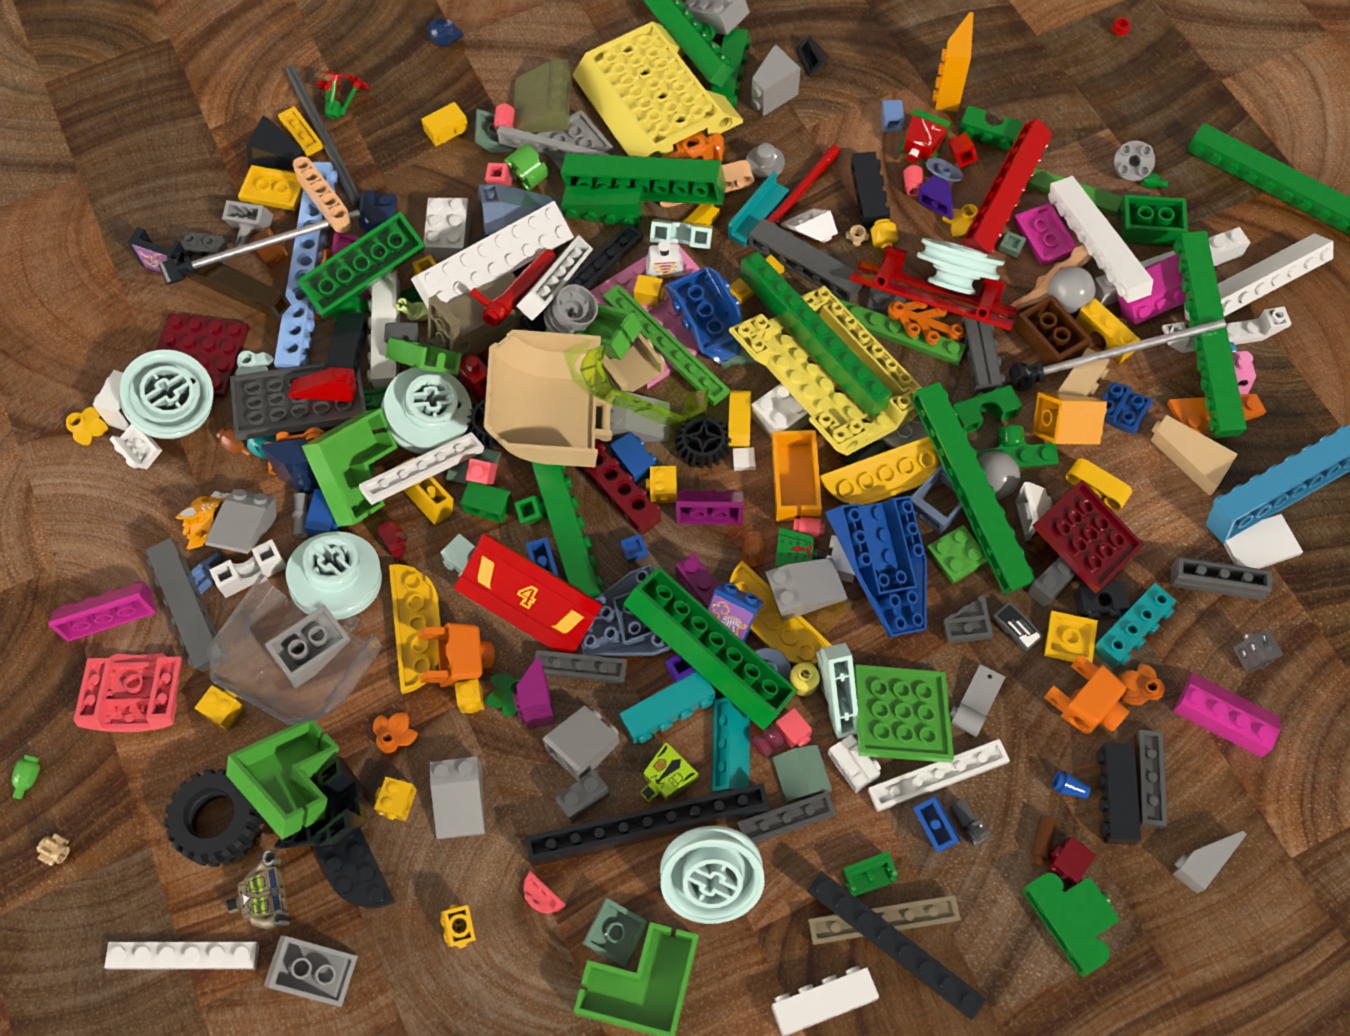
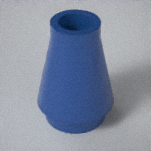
[1052,771,1091,799]

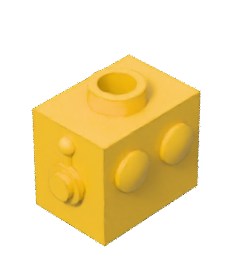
[646,466,677,503]
[195,685,244,731]
[374,777,417,822]
[441,904,476,948]

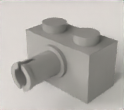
[222,200,273,246]

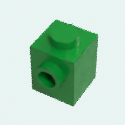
[514,495,548,526]

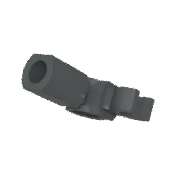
[950,798,990,847]

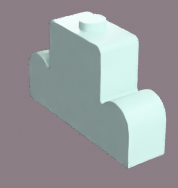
[817,643,858,738]

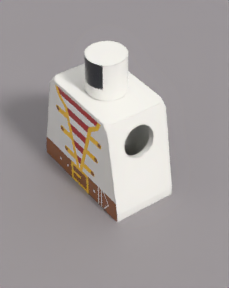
[646,241,685,281]

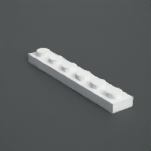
[359,432,484,505]
[868,739,1010,812]
[104,942,260,969]

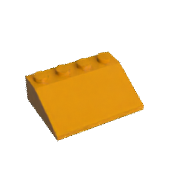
[932,12,974,112]

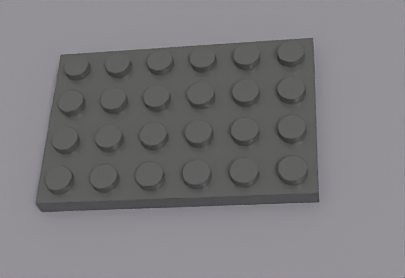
[230,363,367,441]

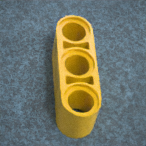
[728,390,751,447]
[1065,458,1133,511]

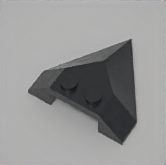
[274,756,368,849]

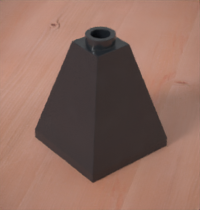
[247,116,306,170]

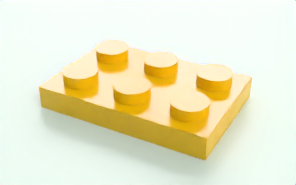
[238,165,303,211]

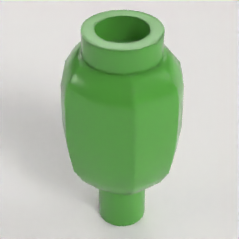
[12,755,40,799]

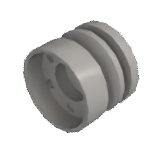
[544,284,598,334]

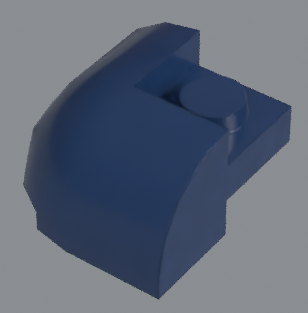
[358,190,397,233]

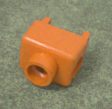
[417,623,495,687]
[1044,654,1130,734]

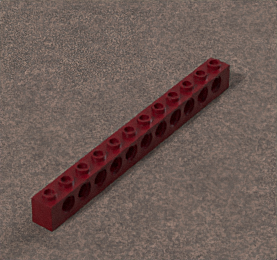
[481,339,662,536]

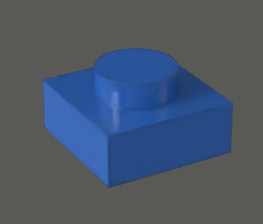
[620,534,649,563]

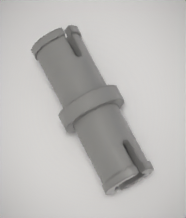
[291,493,308,539]

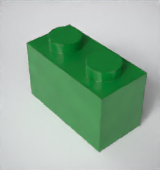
[460,481,513,524]

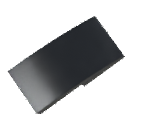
[840,440,887,467]

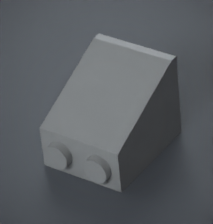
[751,45,801,116]
[543,705,620,781]

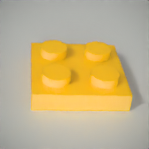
[1044,611,1098,663]

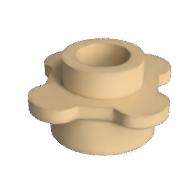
[845,225,869,246]

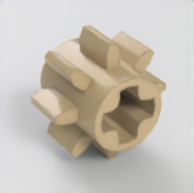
[37,833,70,866]

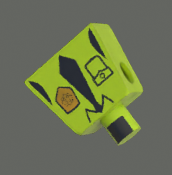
[640,742,698,803]

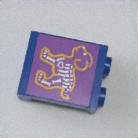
[707,582,763,643]

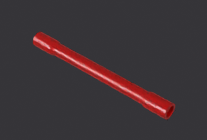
[766,144,841,225]

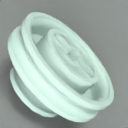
[917,238,1005,295]
[120,350,213,439]
[381,367,472,454]
[286,532,382,620]
[660,826,764,924]

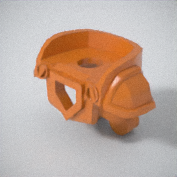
[664,131,725,163]

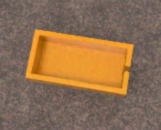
[771,430,822,521]

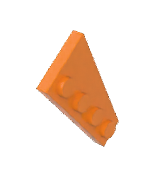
[1167,394,1266,434]

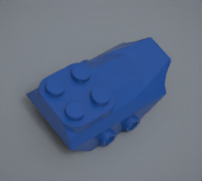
[664,266,743,363]

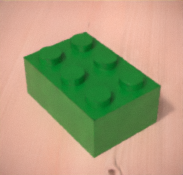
[1118,195,1188,246]

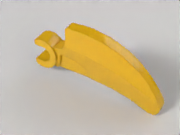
[682,204,720,225]

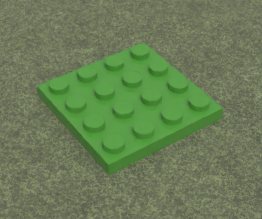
[853,665,954,763]

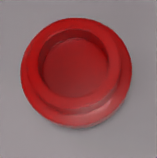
[1111,17,1131,36]

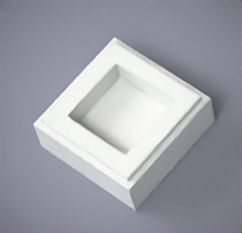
[733,447,756,471]

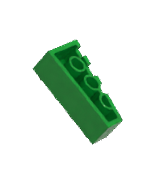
[561,185,645,228]

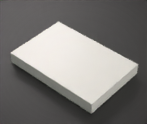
[1223,514,1303,569]

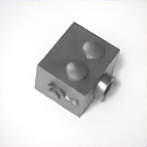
[1233,630,1283,673]

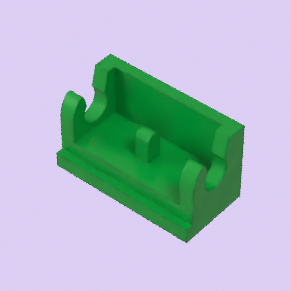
[841,851,898,897]

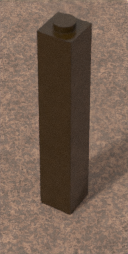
[187,253,291,320]

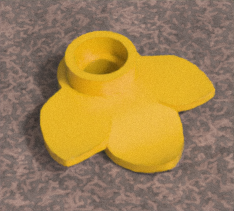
[942,204,978,237]
[66,407,108,445]

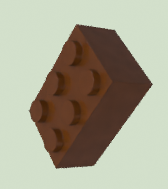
[1014,295,1092,366]

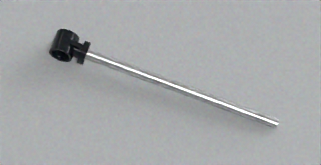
[158,210,361,285]
[1008,319,1226,392]

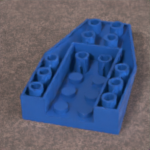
[825,496,927,638]

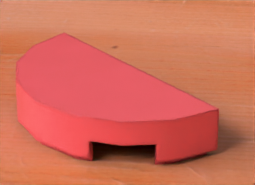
[524,871,566,914]

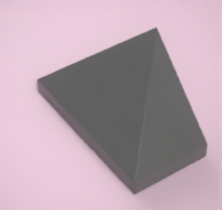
[384,323,420,343]

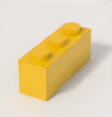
[396,457,454,525]

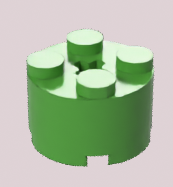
[504,144,549,191]

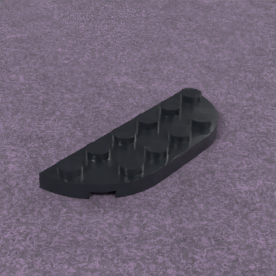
[313,827,395,909]

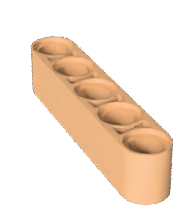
[293,157,351,233]
[660,160,754,207]

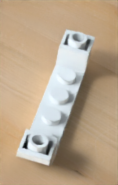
[1162,307,1291,353]

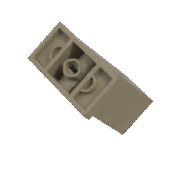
[428,272,529,378]

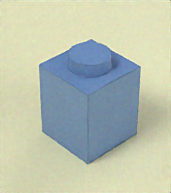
[881,100,905,132]

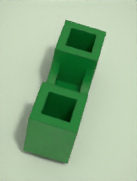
[958,105,1024,151]
[952,385,1023,434]

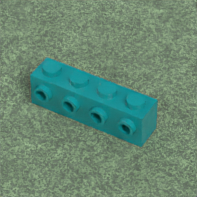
[1094,583,1177,669]
[619,671,715,744]

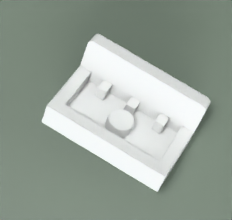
[109,424,162,469]

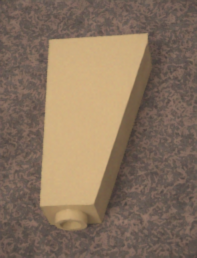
[1150,415,1237,496]

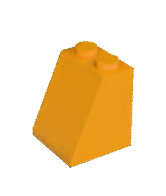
[1032,392,1107,444]

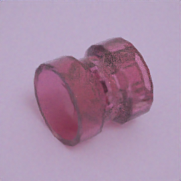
[751,725,785,758]

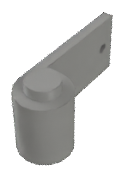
[950,664,1005,737]

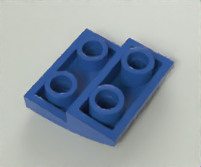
[1101,382,1153,435]

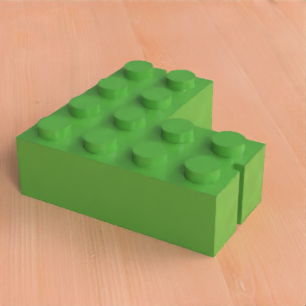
[544,303,642,360]
[302,408,398,526]
[226,717,339,840]
[574,922,699,1036]

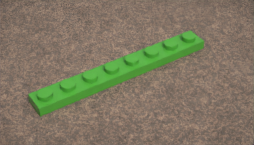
[602,284,730,406]
[811,289,966,366]

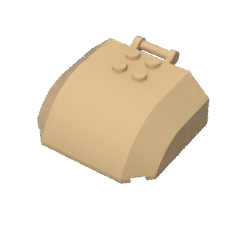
[484,330,613,467]

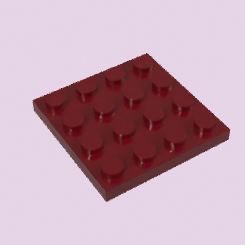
[156,313,250,398]
[1032,479,1144,594]

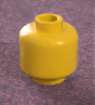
[870,219,898,251]

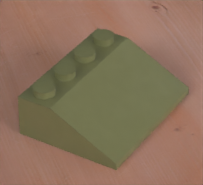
[513,59,572,133]

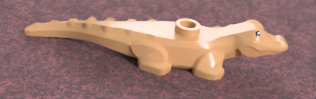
[1000,245,1092,318]

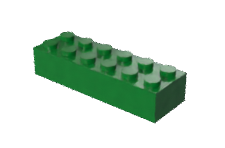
[297,211,425,319]

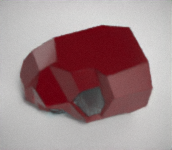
[377,520,407,559]

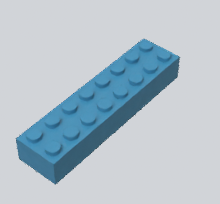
[1205,425,1350,544]

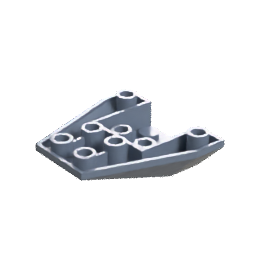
[478,184,564,235]
[581,564,672,657]

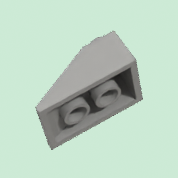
[605,392,670,442]
[205,489,277,554]
[766,558,847,621]
[265,605,351,689]
[430,757,485,840]
[264,936,358,1007]

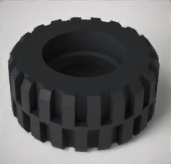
[164,769,265,867]

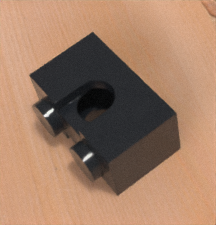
[1074,582,1130,620]

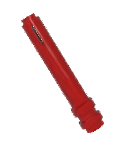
[470,249,556,327]

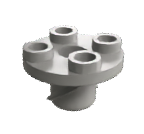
[1114,141,1155,181]
[746,143,785,181]

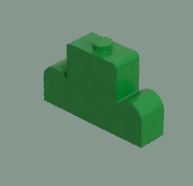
[1021,873,1119,978]

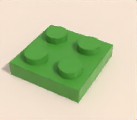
[926,525,988,584]

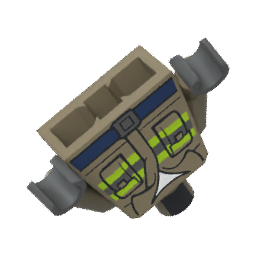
[226,850,290,930]

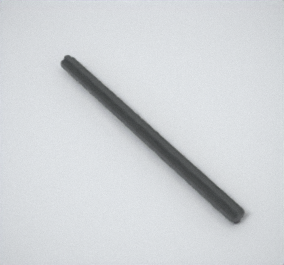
[286,66,360,206]

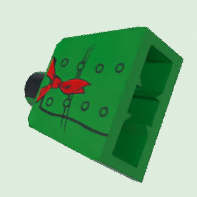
[775,528,826,569]

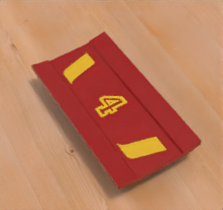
[453,533,603,654]

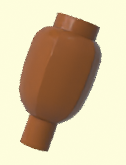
[217,428,253,457]

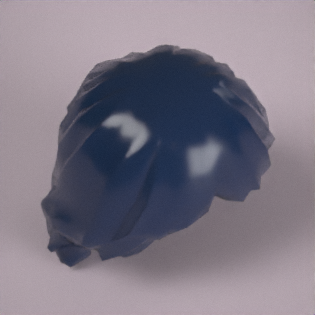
[428,18,464,47]

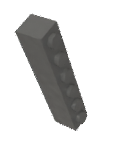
[749,218,863,303]
[146,538,228,672]

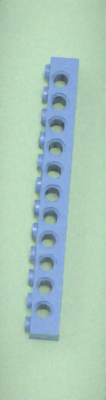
[274,162,338,370]

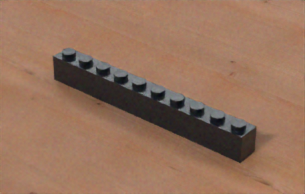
[525,783,770,867]

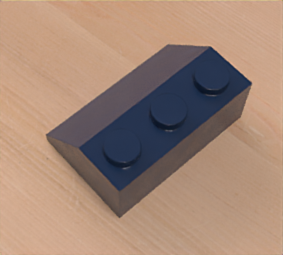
[261,438,321,495]

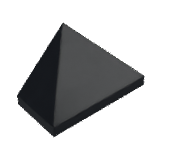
[796,36,829,76]

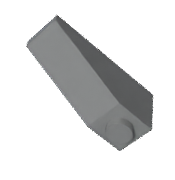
[1173,831,1247,894]

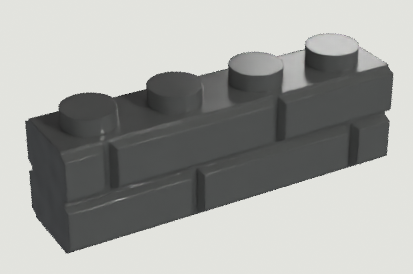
[961,316,1005,395]
[1170,557,1272,600]

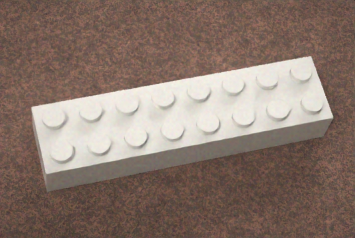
[411,201,574,309]

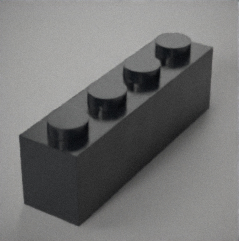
[850,151,890,229]
[324,313,368,380]
[1096,743,1141,845]

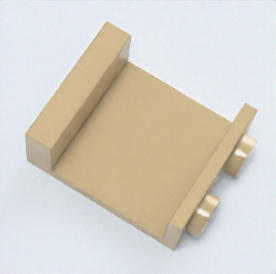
[598,333,665,393]

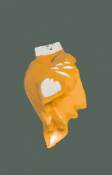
[176,491,229,550]

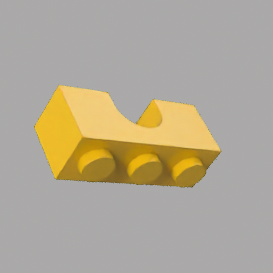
[1075,298,1141,364]

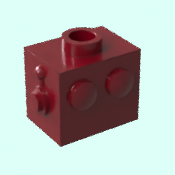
[1046,837,1096,886]

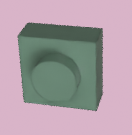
[999,231,1026,258]

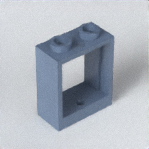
[911,464,963,535]

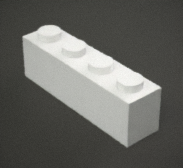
[771,966,879,1036]

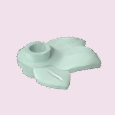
[236,351,274,375]

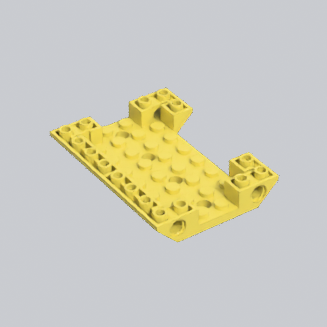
[572,22,743,158]
[729,286,922,456]

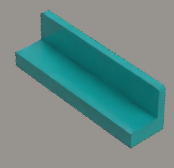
[728,171,789,247]
[712,697,750,793]

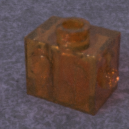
[249,227,289,269]

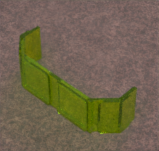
[580,345,709,425]

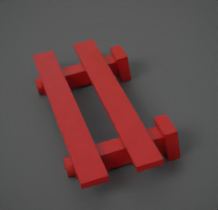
[850,245,1018,331]

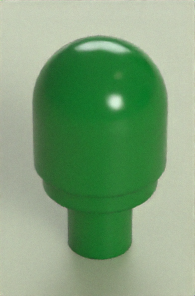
[1140,172,1169,190]

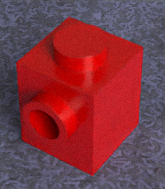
[948,132,978,168]

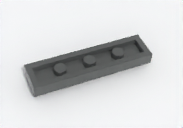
[534,650,627,684]
[1136,730,1167,828]
[737,792,837,844]

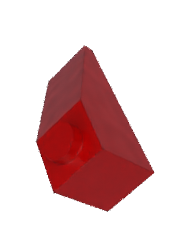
[288,367,357,402]

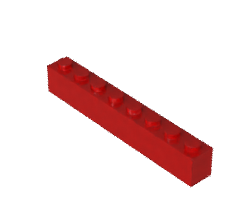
[961,118,1053,255]

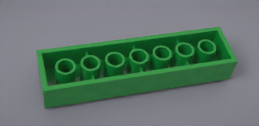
[561,153,726,205]
[623,567,798,731]

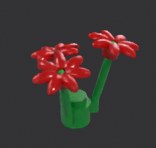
[315,70,369,120]

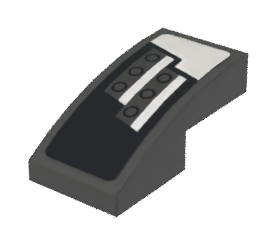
[992,602,1043,651]

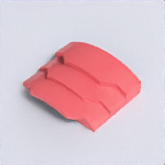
[73,653,182,732]

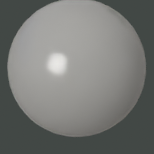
[1048,266,1096,313]
[977,451,1020,500]

